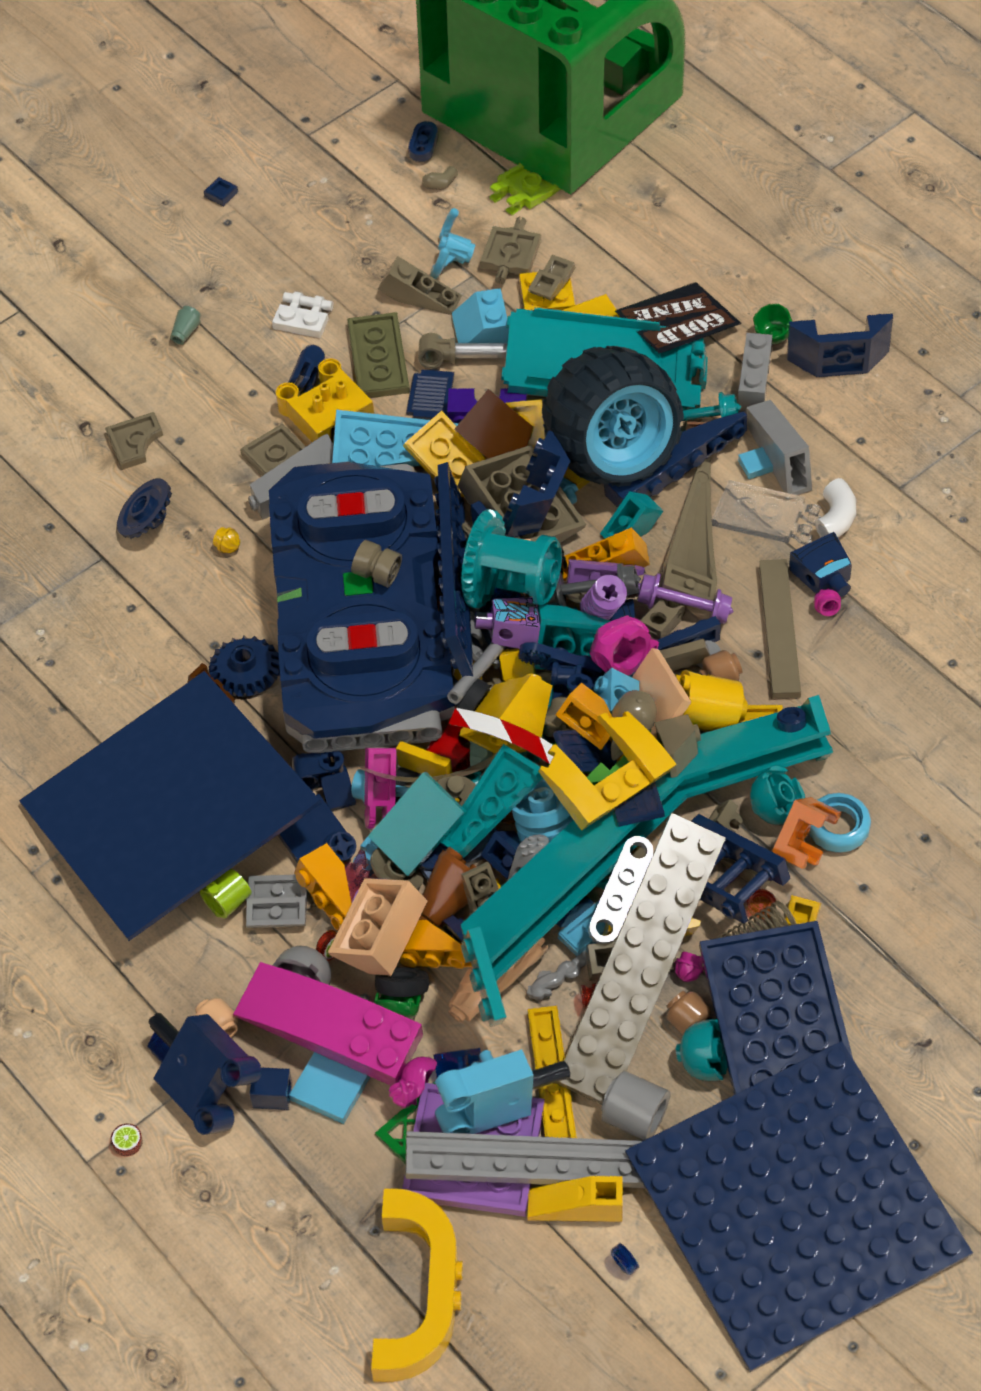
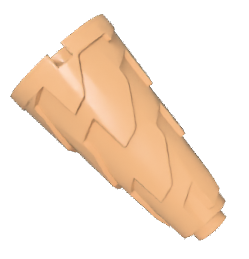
[448,937,548,1023]

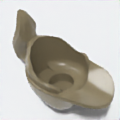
[611,690,657,761]

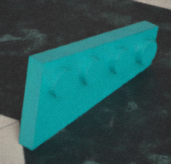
[441,744,543,858]

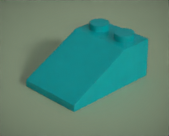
[534,604,611,670]

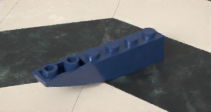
[604,411,748,508]

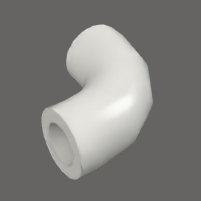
[815,478,856,538]

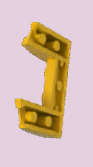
[538,711,677,831]

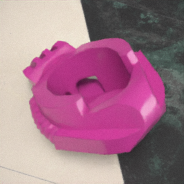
[590,615,659,676]

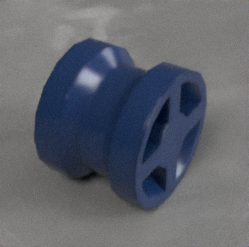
[323,831,356,860]

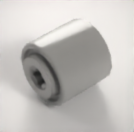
[602,1071,670,1140]

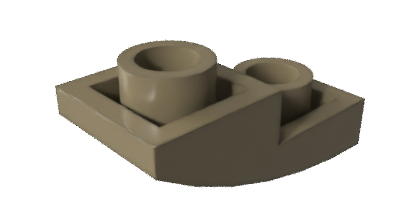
[461,862,499,914]

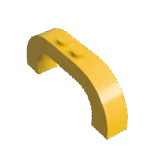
[371,1189,463,1382]

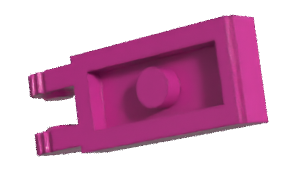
[364,748,396,829]

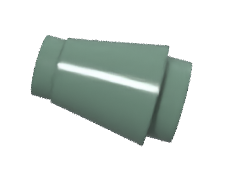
[170,306,201,345]

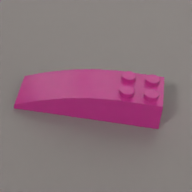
[233,962,423,1086]

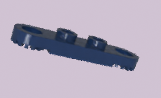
[518,642,606,677]

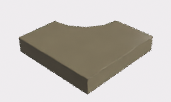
[105,412,163,470]

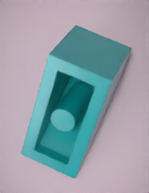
[600,491,664,538]

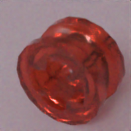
[581,983,596,1012]

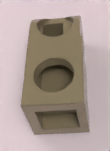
[640,599,686,640]

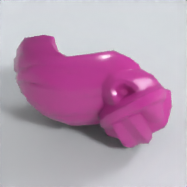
[389,1056,437,1109]

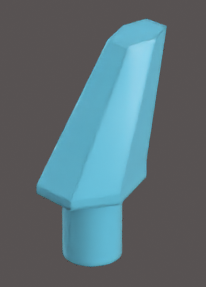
[560,477,578,504]

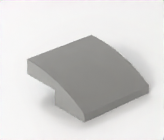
[246,875,308,928]

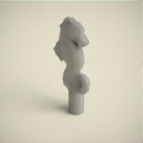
[527,950,587,1000]

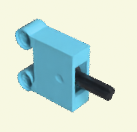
[435,1049,571,1134]

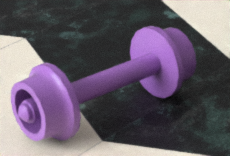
[637,573,734,624]

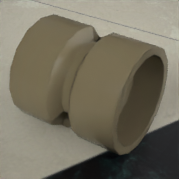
[351,539,402,588]

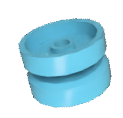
[512,779,573,842]

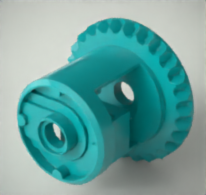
[462,509,562,608]

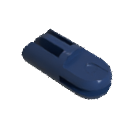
[288,344,325,394]

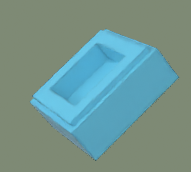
[738,447,773,479]

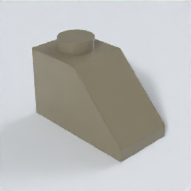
[655,714,701,778]

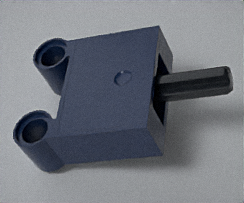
[148,1013,261,1135]

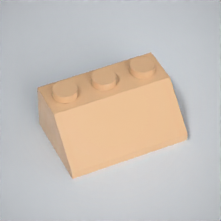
[328,878,427,976]

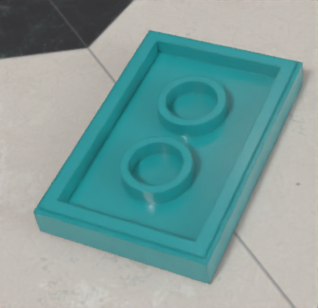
[368,772,467,876]

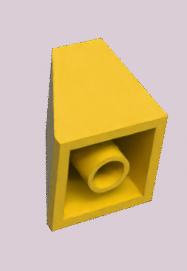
[460,674,552,754]

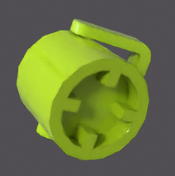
[200,868,252,919]

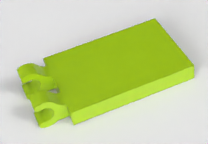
[489,164,561,215]

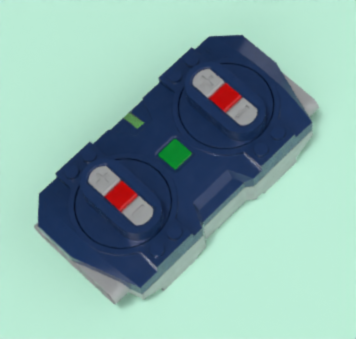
[269,462,455,753]

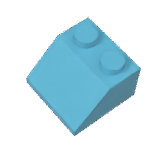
[452,288,509,343]

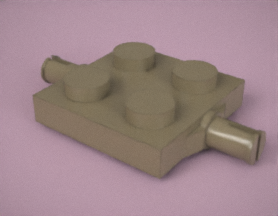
[480,217,541,284]

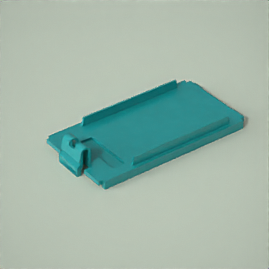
[501,307,708,410]

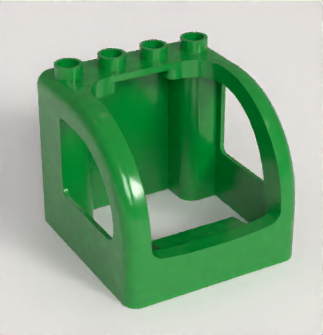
[416,0,685,195]

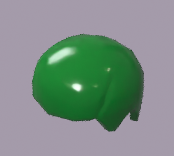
[753,304,792,345]
[374,993,421,1020]

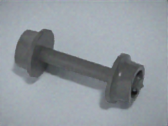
[547,563,641,606]

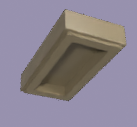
[660,639,711,671]

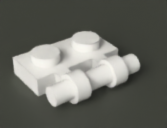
[272,291,333,339]

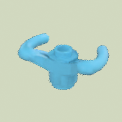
[430,208,475,279]

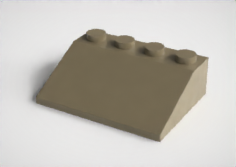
[458,445,586,543]

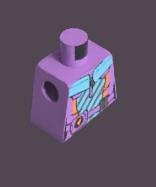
[474,597,540,649]

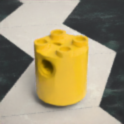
[674,670,748,732]

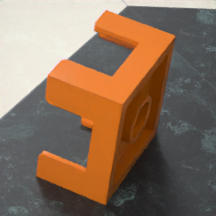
[772,797,842,869]

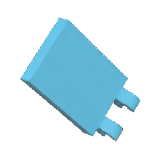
[289,1052,370,1124]

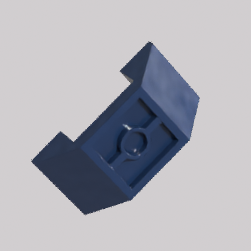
[787,313,893,378]
[503,430,570,537]

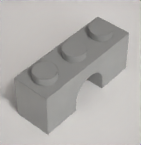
[738,333,772,412]

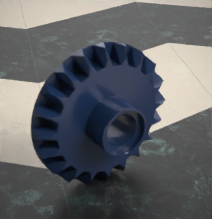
[117,478,172,539]
[209,635,280,697]

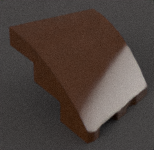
[454,389,533,459]

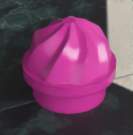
[814,588,841,616]
[675,952,704,982]

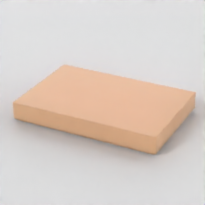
[632,648,691,741]

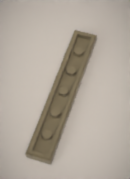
[759,559,801,699]

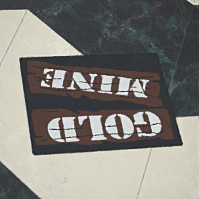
[615,282,741,353]

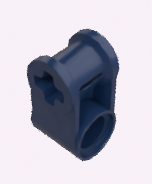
[291,751,347,790]

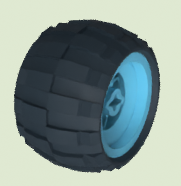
[542,346,684,487]

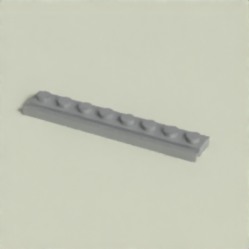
[405,1131,645,1188]

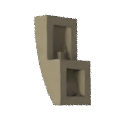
[528,254,576,300]

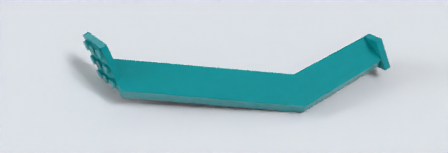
[461,695,833,1027]

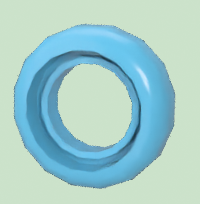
[809,793,871,853]

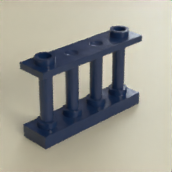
[691,814,791,924]

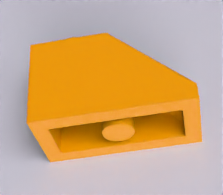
[556,683,613,750]

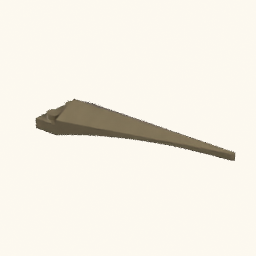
[660,456,717,601]

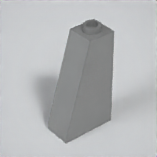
[746,400,812,498]
[248,434,333,520]

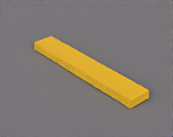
[527,1005,577,1138]

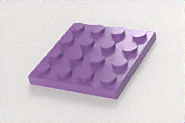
[402,1083,544,1217]

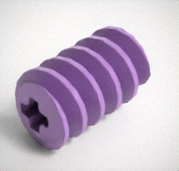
[580,575,627,620]

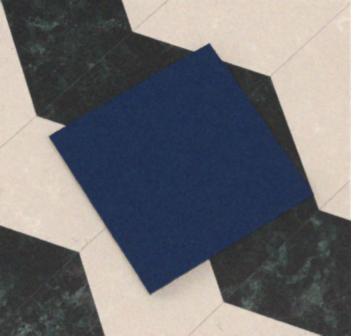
[19,671,322,941]
[625,1041,973,1372]

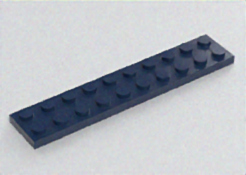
[434,462,474,677]

